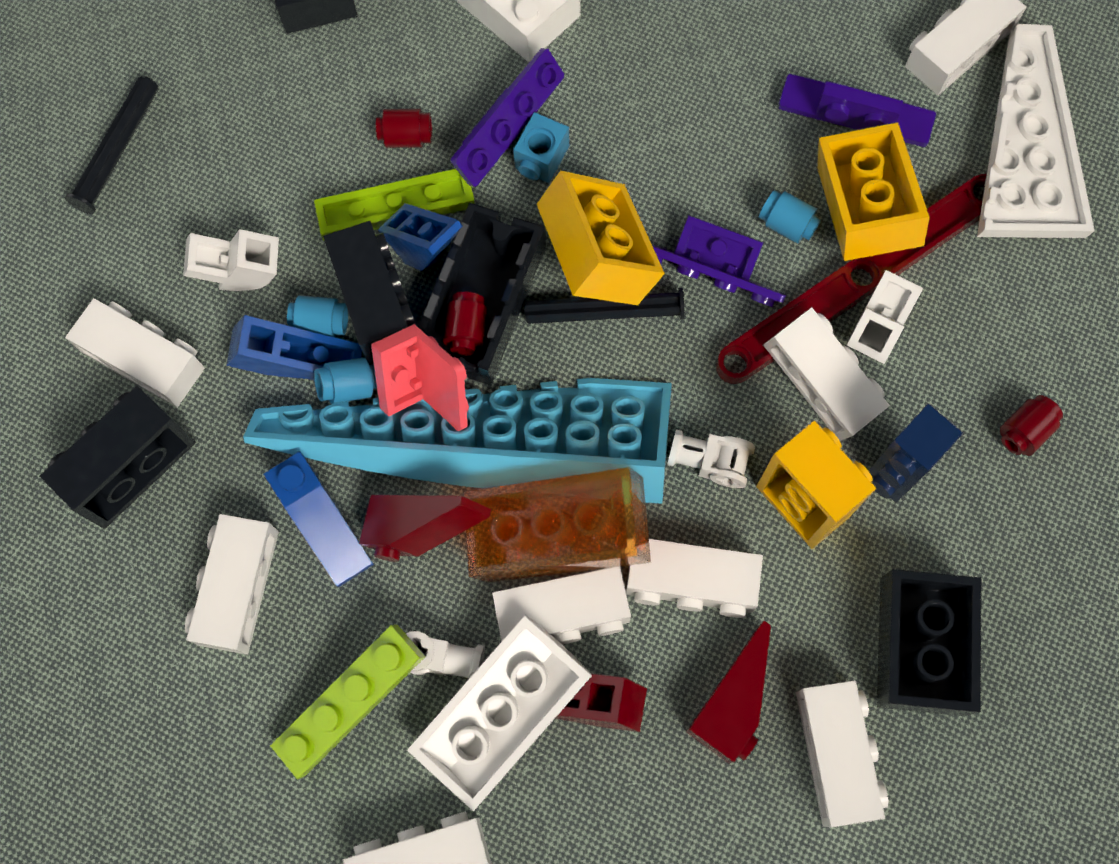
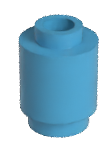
[759,190,821,244]
[287,295,349,337]
[314,358,377,404]

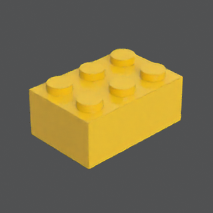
[817,122,929,261]
[536,170,665,305]
[756,420,876,549]

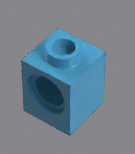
[513,112,569,183]

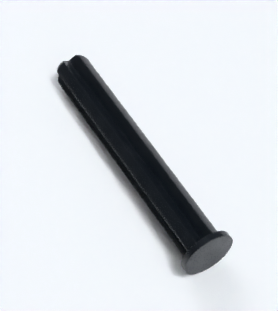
[65,76,159,214]
[524,288,685,324]

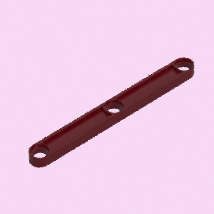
[716,174,987,384]

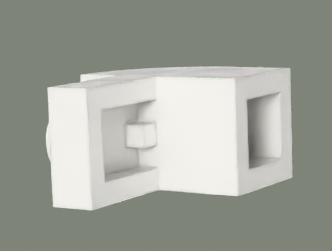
[183,229,279,291]
[847,270,923,364]

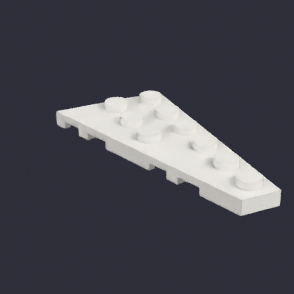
[977,24,1094,238]

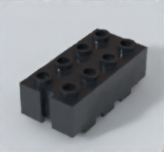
[418,202,546,386]

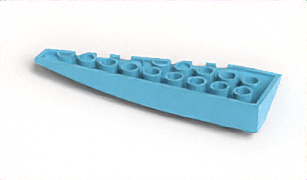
[243,378,672,504]

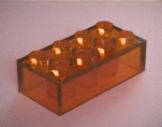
[464,467,651,583]

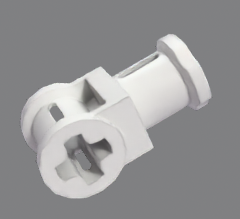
[667,429,755,488]
[406,631,485,678]

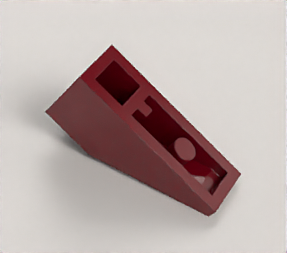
[359,495,491,562]
[686,621,771,764]
[555,674,647,732]

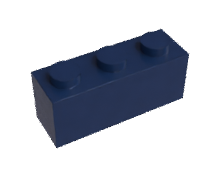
[868,403,963,503]

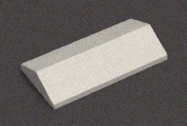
[407,615,592,811]

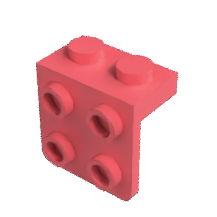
[371,324,469,431]

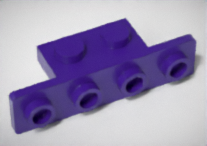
[451,48,565,187]
[778,74,936,147]
[652,215,786,307]

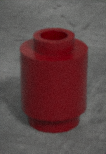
[376,108,432,148]
[443,292,488,356]
[1000,395,1063,456]

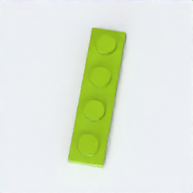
[314,169,475,241]
[270,624,425,780]

